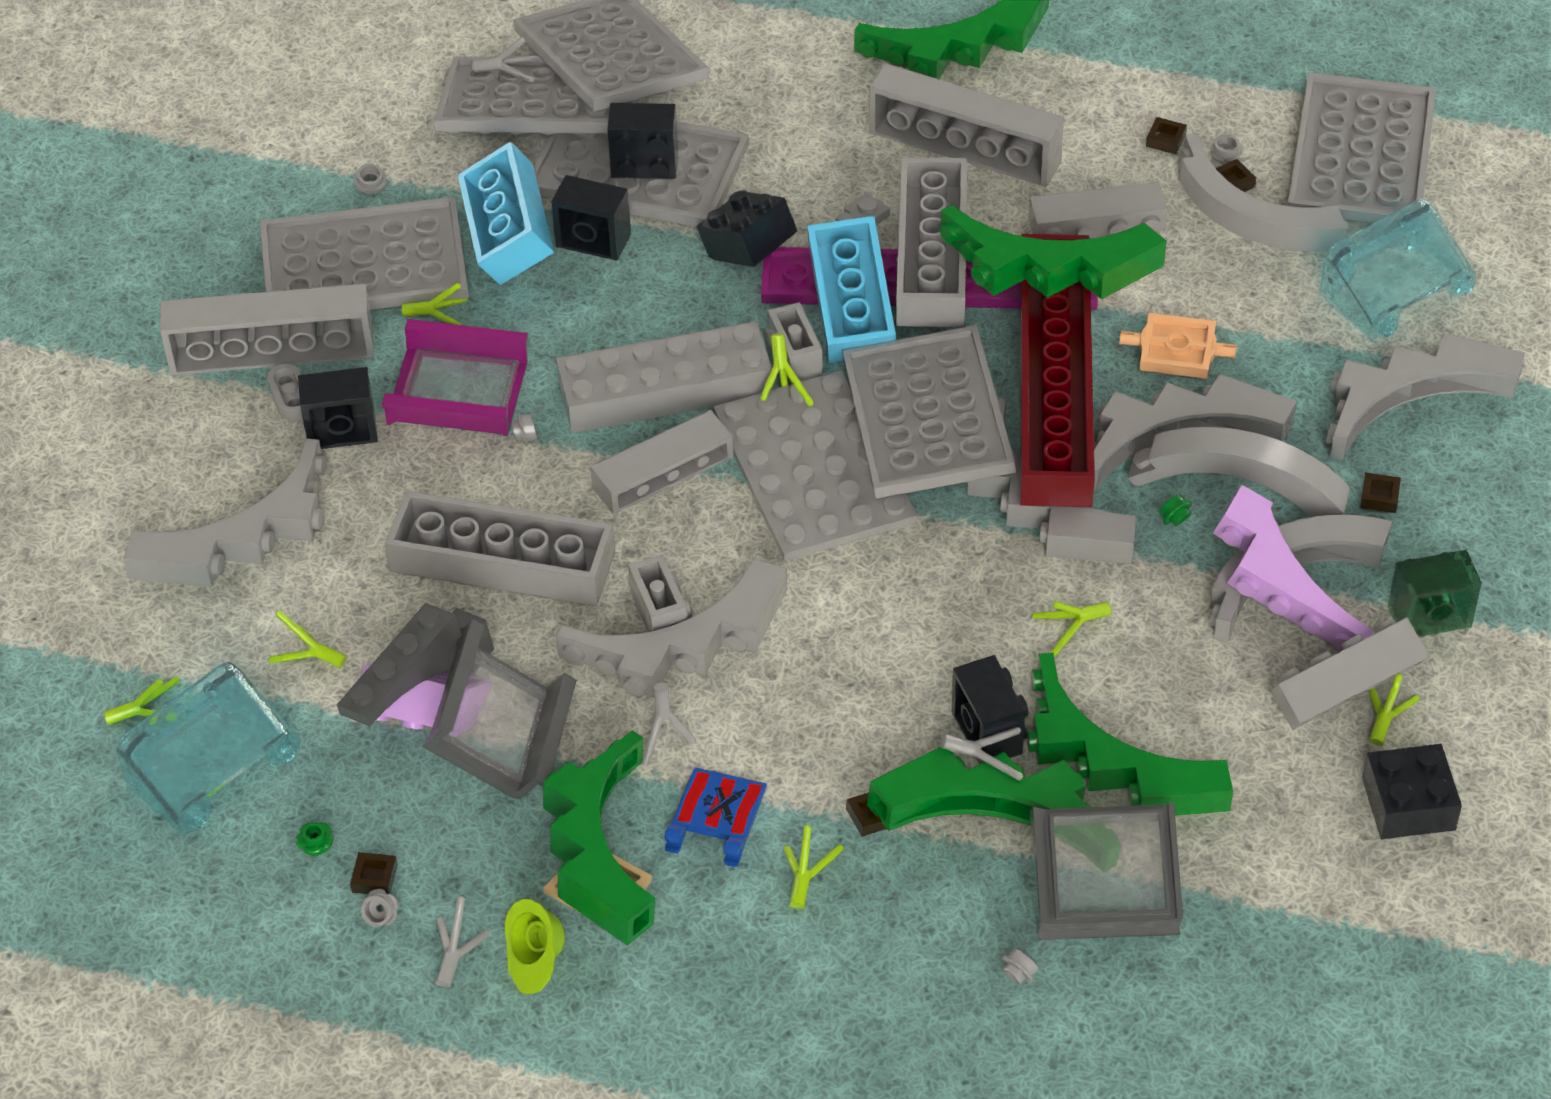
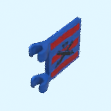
[664,767,767,867]

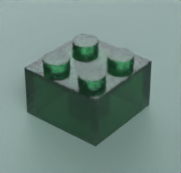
[1388,549,1482,637]

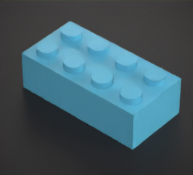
[458,142,554,285]
[807,216,896,363]

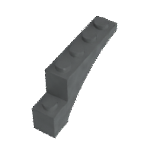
[336,603,494,727]

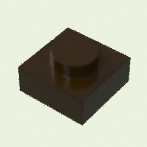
[1146,117,1187,155]
[1215,159,1257,192]
[1360,472,1401,513]
[846,792,886,837]
[350,852,398,894]

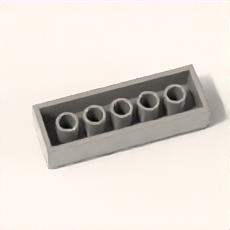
[869,63,1064,187]
[896,157,967,327]
[160,283,374,376]
[556,321,773,433]
[385,490,615,606]

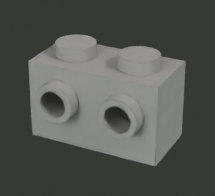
[764,302,823,384]
[628,554,692,632]

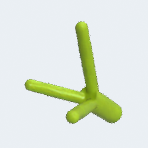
[402,283,468,326]
[760,333,814,406]
[1031,601,1111,657]
[268,610,347,669]
[1368,673,1420,746]
[104,677,185,725]
[783,825,844,909]

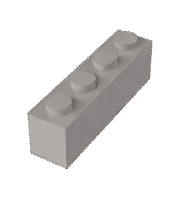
[1029,182,1167,239]
[590,410,734,515]
[1270,617,1429,729]

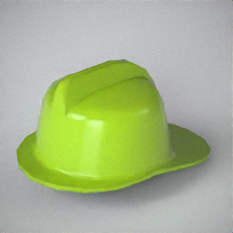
[505,899,565,995]

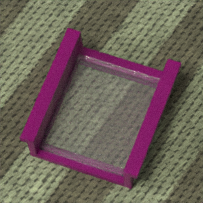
[382,319,528,436]

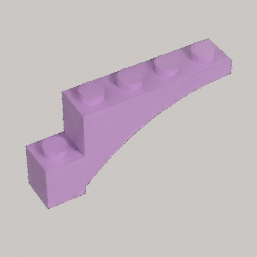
[1213,485,1374,652]

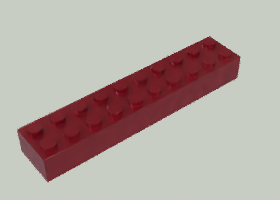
[1020,234,1095,507]

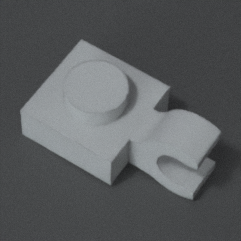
[836,193,890,226]

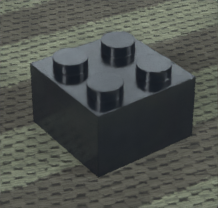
[607,103,678,179]
[551,175,631,261]
[696,190,798,267]
[298,367,378,449]
[951,655,1029,764]
[1362,744,1462,840]

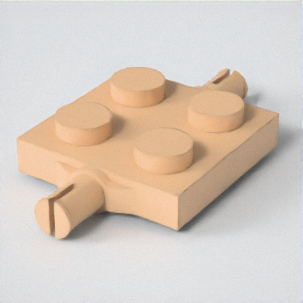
[1119,313,1237,379]

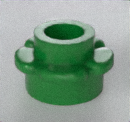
[1159,494,1192,527]
[296,822,334,856]

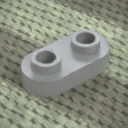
[267,364,303,421]

